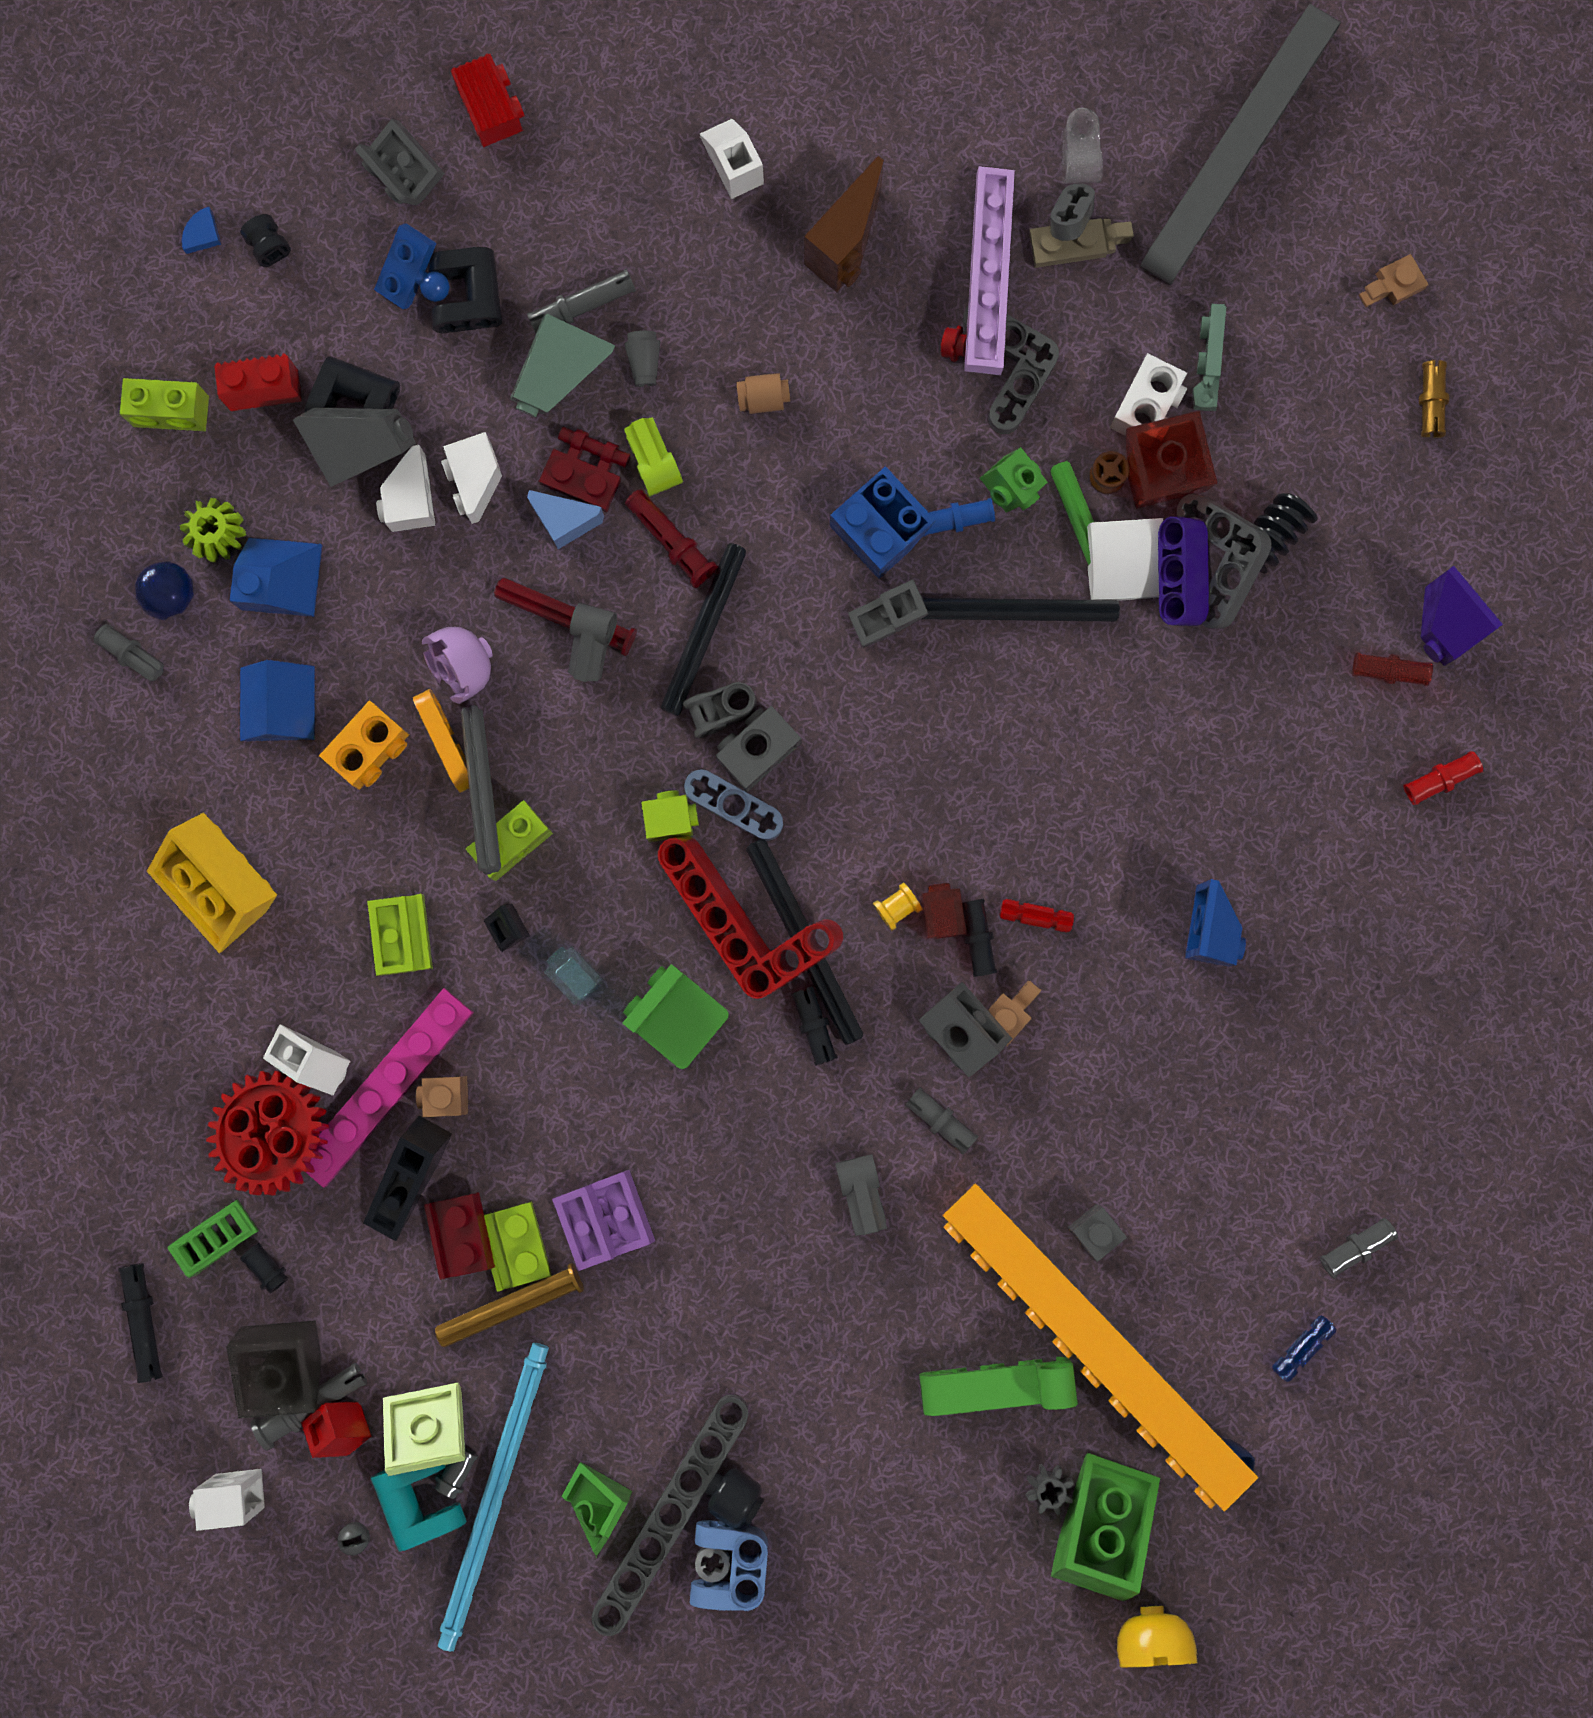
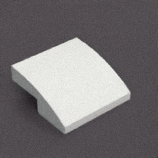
[1087,518,1163,601]

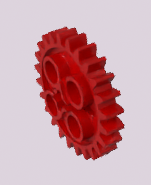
[206,1071,329,1196]

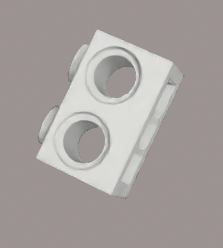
[1110,353,1187,447]
[189,1469,265,1531]

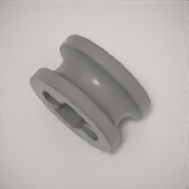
[695,1547,730,1583]

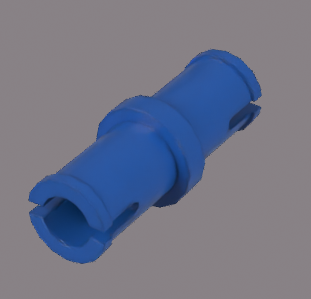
[924,498,995,536]

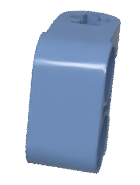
[689,1520,768,1611]

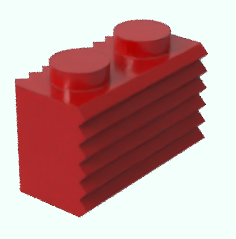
[451,54,525,148]
[214,353,302,411]

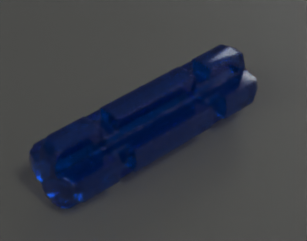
[1272,1315,1337,1382]

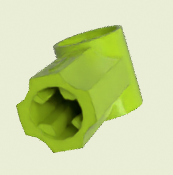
[624,417,683,497]

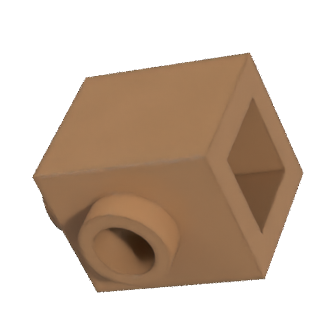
[416,1076,468,1117]

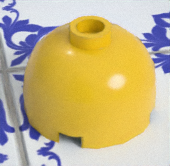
[1117,1606,1197,1668]

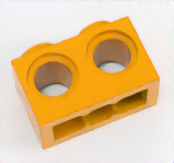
[319,700,409,790]

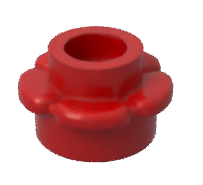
[941,325,967,362]

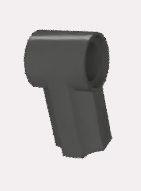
[568,603,617,682]
[835,1154,887,1236]

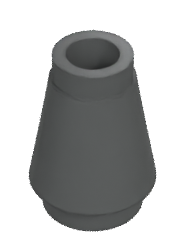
[624,330,661,387]

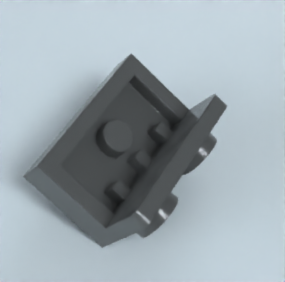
[355,119,445,206]

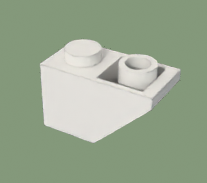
[700,119,764,199]
[441,432,502,524]

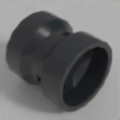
[240,214,291,267]

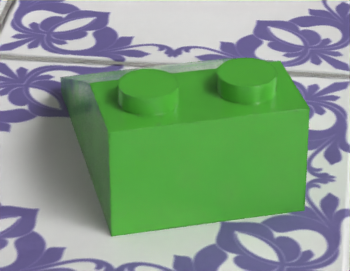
[1051,1453,1160,1602]

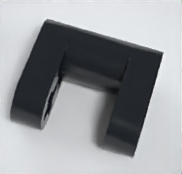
[426,247,502,334]
[304,356,400,413]

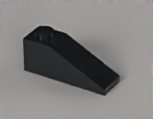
[363,1116,452,1241]

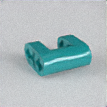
[371,1465,467,1552]

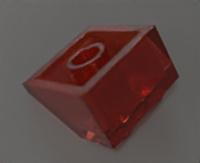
[1126,411,1217,509]

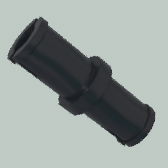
[960,899,997,977]
[791,986,838,1066]

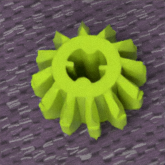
[179,498,246,563]

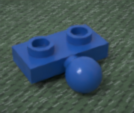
[374,223,450,310]

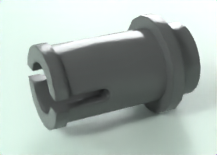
[435,1448,479,1499]

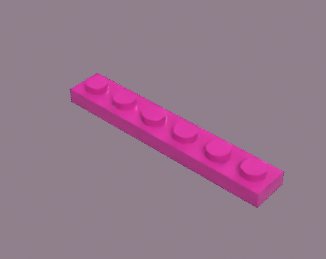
[304,988,474,1188]

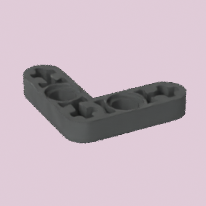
[962,306,1059,434]
[1177,494,1271,629]

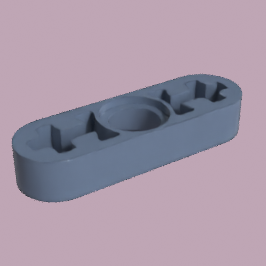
[684,770,783,841]

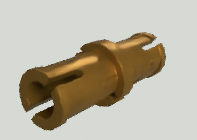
[1419,360,1449,438]

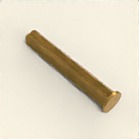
[435,1263,584,1347]

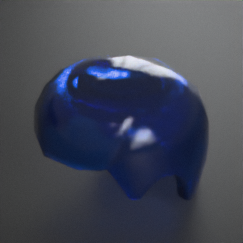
[135,561,194,620]

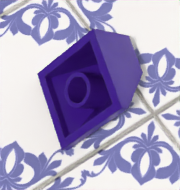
[1421,566,1503,666]

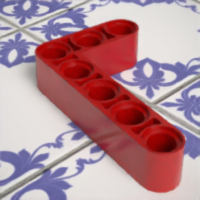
[658,836,843,999]

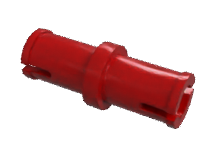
[1403,751,1483,805]

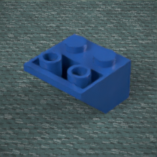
[830,466,936,579]

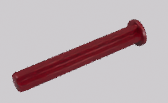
[494,578,637,656]

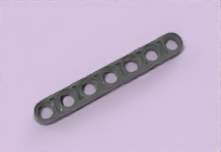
[592,1395,749,1636]

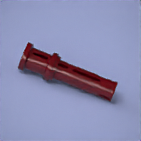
[625,489,718,588]

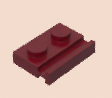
[424,1192,495,1280]

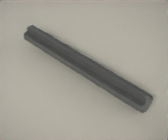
[461,705,501,875]

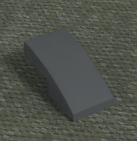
[848,579,929,648]

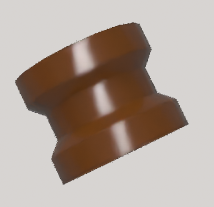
[1089,451,1130,494]

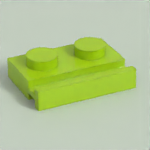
[367,894,433,976]
[484,1201,552,1292]

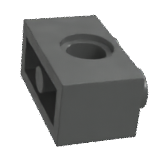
[716,706,802,792]
[919,982,1013,1077]

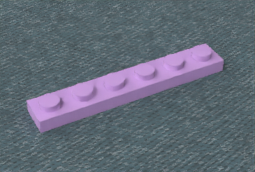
[964,166,1015,375]

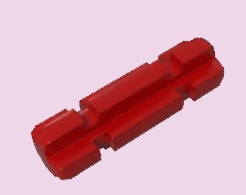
[1000,899,1074,933]

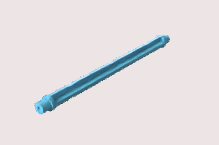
[438,1343,549,1652]

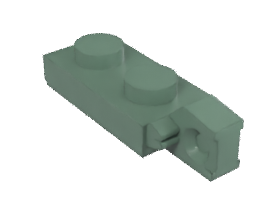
[1192,304,1226,411]

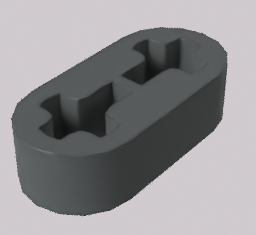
[1050,184,1095,241]

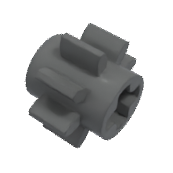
[1026,1464,1074,1515]

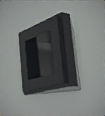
[484,904,530,952]

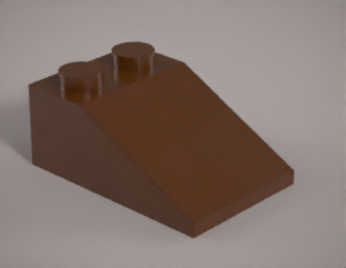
[804,156,884,292]

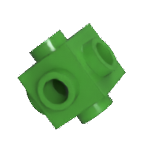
[980,447,1048,513]

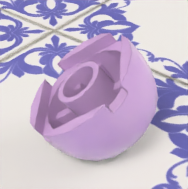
[422,627,492,704]

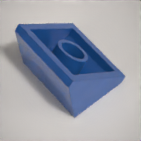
[240,660,315,741]

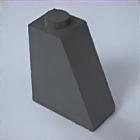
[293,408,416,487]

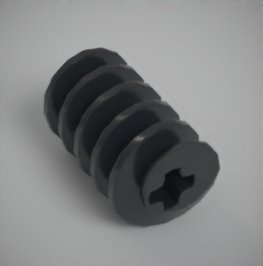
[1238,493,1318,574]

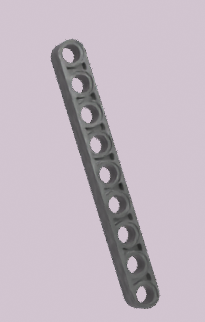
[1140,4,1341,285]

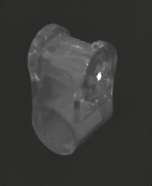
[1061,108,1103,184]

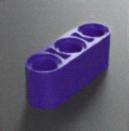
[1158,516,1209,626]

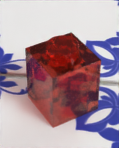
[920,883,966,940]

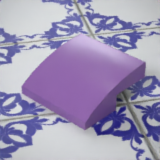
[552,1170,655,1271]

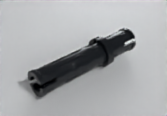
[118,1263,163,1383]

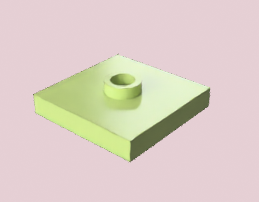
[383,1383,466,1476]

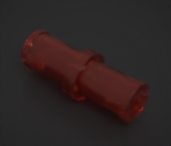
[1352,652,1433,686]

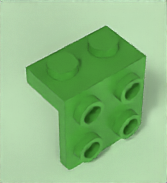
[622,964,729,1069]

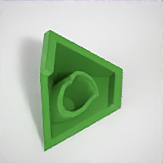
[561,1462,632,1558]

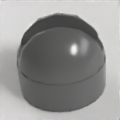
[337,1522,370,1556]

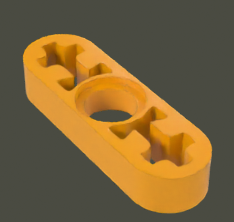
[413,689,469,793]

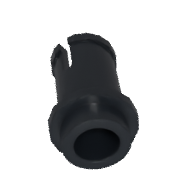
[240,1243,288,1294]

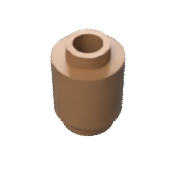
[736,373,790,414]

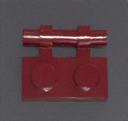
[539,426,631,513]

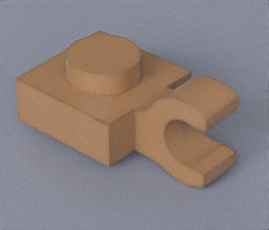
[1359,254,1428,308]
[988,981,1041,1046]

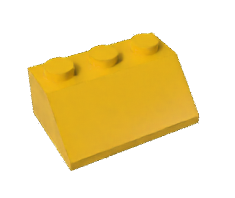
[147,812,277,954]

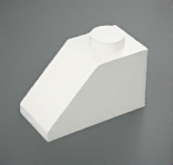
[376,445,435,532]
[263,1024,350,1095]

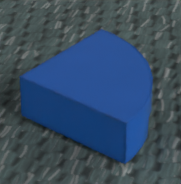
[182,207,221,254]

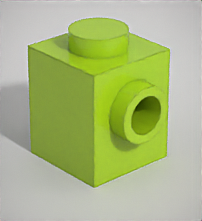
[641,790,699,842]

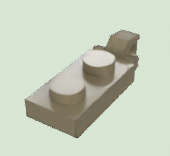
[1029,218,1134,268]

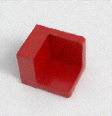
[301,1402,372,1458]

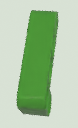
[919,1357,1078,1416]

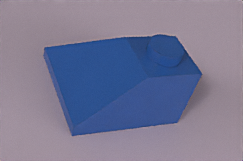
[230,538,322,617]
[1185,879,1246,967]

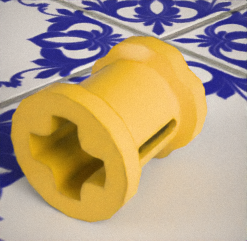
[873,882,923,931]

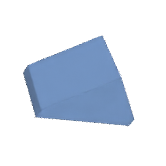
[527,490,604,549]

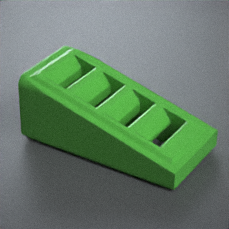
[168,1200,259,1278]

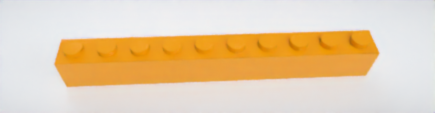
[943,1183,1258,1512]

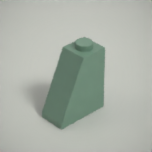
[510,314,615,417]

